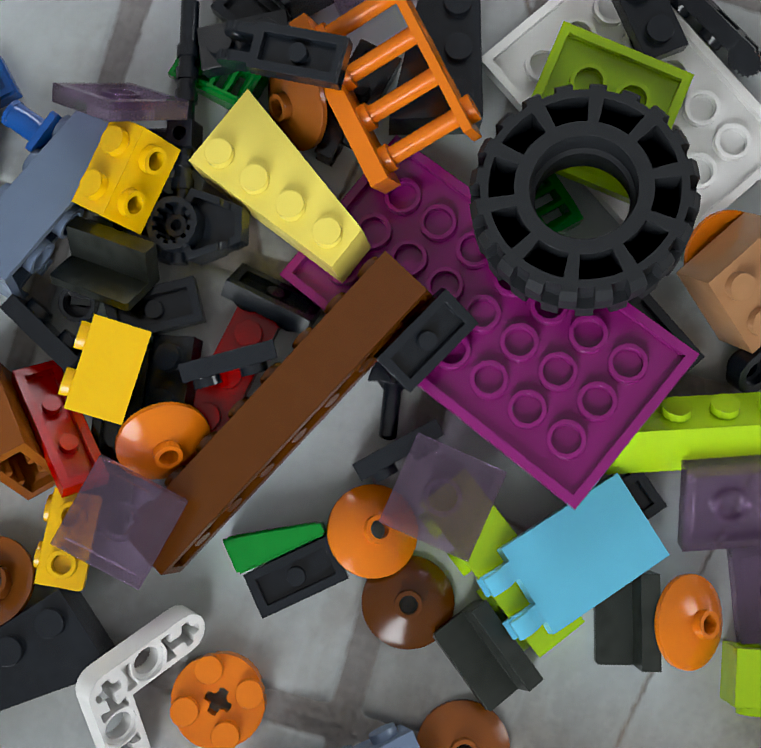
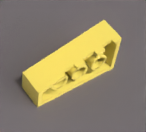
[188,89,371,284]

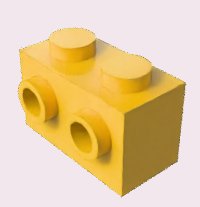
[71,115,181,235]
[58,314,152,425]

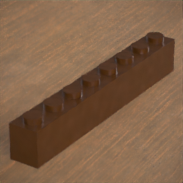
[124,251,433,575]

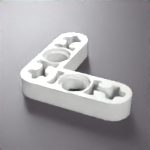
[75,605,205,748]

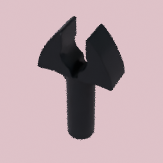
[368,361,418,440]

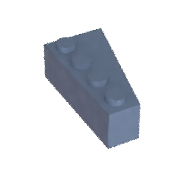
[0,105,108,299]

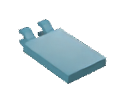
[476,473,670,641]

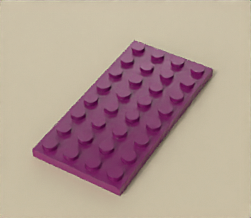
[279,134,699,511]

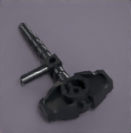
[113,0,250,266]

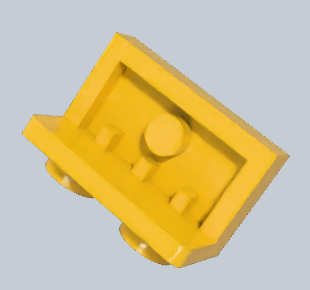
[33,487,103,592]

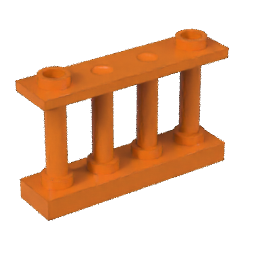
[289,0,482,194]

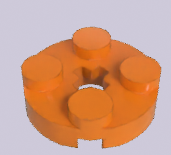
[170,651,267,748]

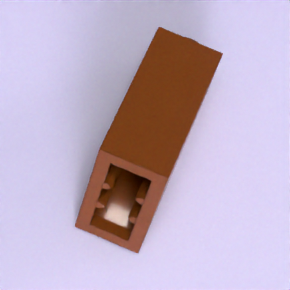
[0,363,56,500]

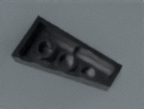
[389,0,483,135]
[0,588,115,711]

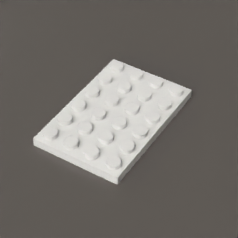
[482,0,761,229]

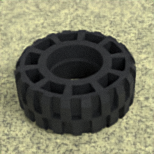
[469,84,701,316]

